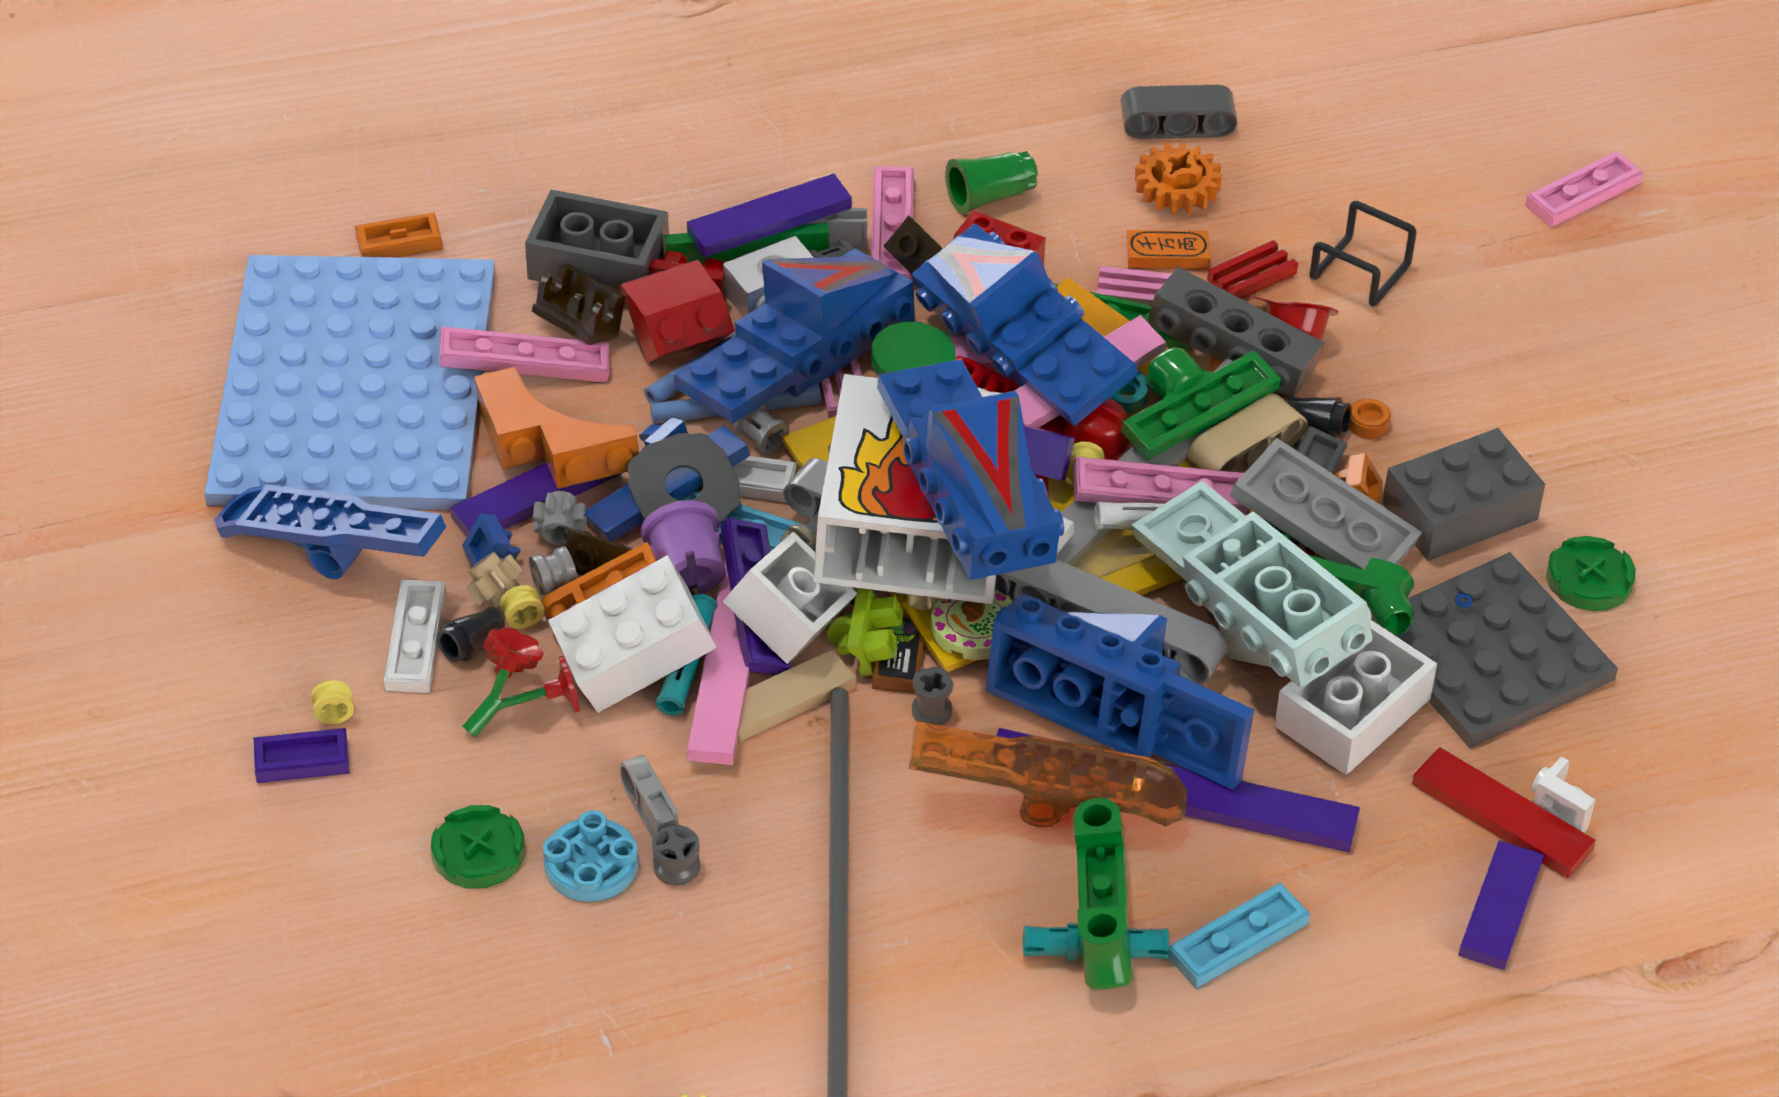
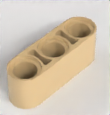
[1187,393,1308,473]

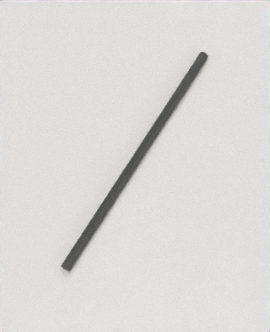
[827,689,849,1097]

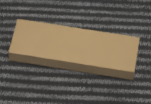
[738,649,856,742]

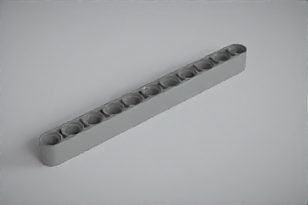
[783,458,1229,684]

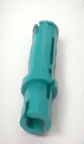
[656,594,718,716]
[1022,923,1169,961]

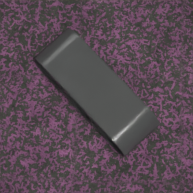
[1120,85,1238,139]

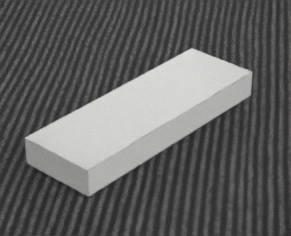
[384,580,446,693]

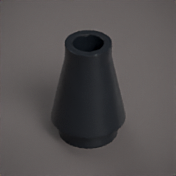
[1288,397,1352,437]
[437,607,505,662]

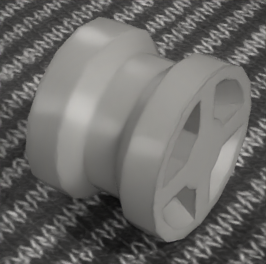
[529,546,578,598]

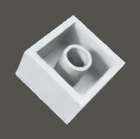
[723,531,858,664]

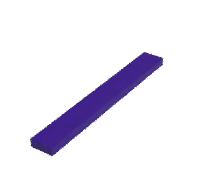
[987,728,1360,853]

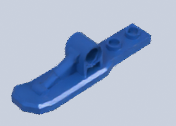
[215,484,446,579]

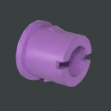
[641,500,725,594]

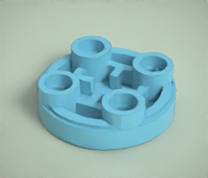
[543,810,639,902]

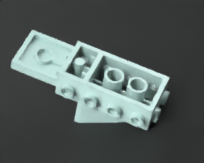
[1132,481,1373,688]

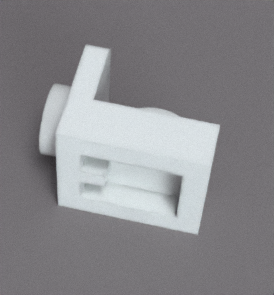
[1531,756,1596,833]

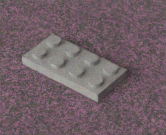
[1229,438,1422,569]

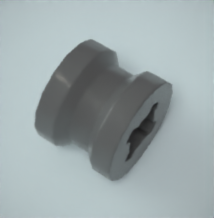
[652,825,700,885]

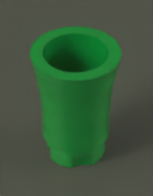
[945,151,1038,214]

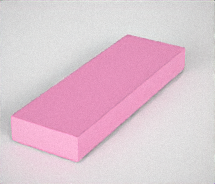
[1525,151,1643,228]

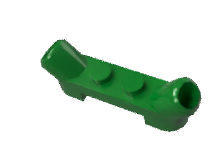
[1282,534,1414,636]
[1073,798,1133,989]

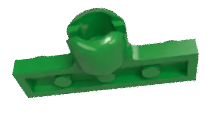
[1121,347,1281,461]

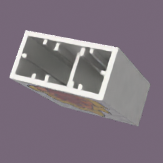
[813,374,1001,604]

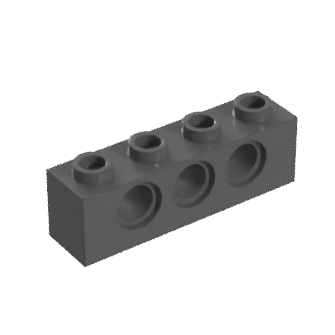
[1147,267,1324,398]

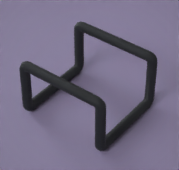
[1310,200,1417,307]

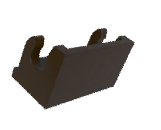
[532,264,626,345]

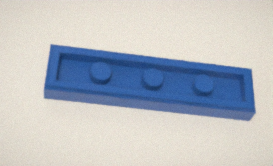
[584,425,750,542]

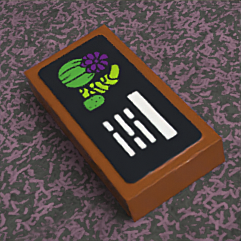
[872,614,924,693]

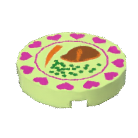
[931,590,1013,660]

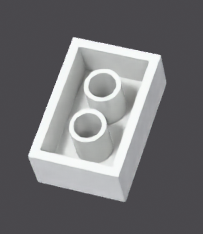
[548,555,717,713]
[1275,620,1437,775]

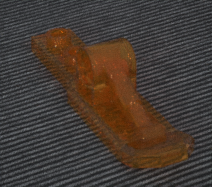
[909,721,1187,828]

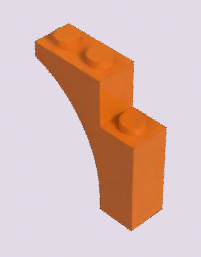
[474,367,639,489]

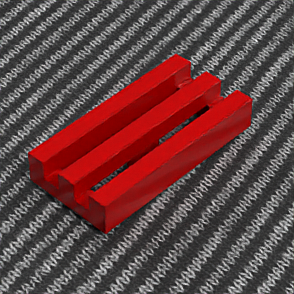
[1207,240,1298,299]

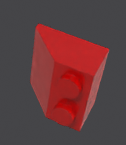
[619,260,735,364]

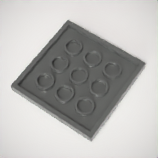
[1371,552,1618,748]

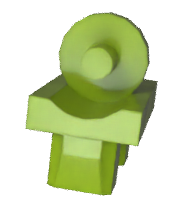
[827,588,903,677]

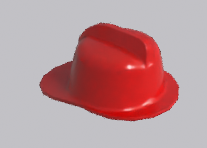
[1248,295,1339,340]
[1040,398,1133,461]

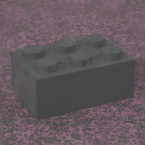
[525,189,669,294]
[1382,428,1545,561]

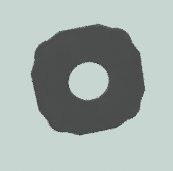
[628,433,740,523]

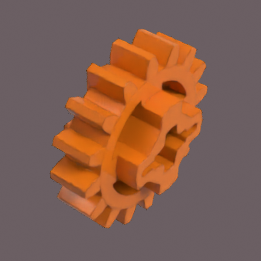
[1134,142,1222,214]

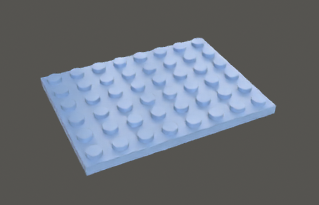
[205,255,495,510]

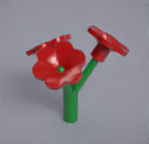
[462,627,580,738]

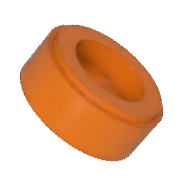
[1349,398,1391,439]

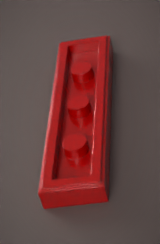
[1412,747,1596,878]

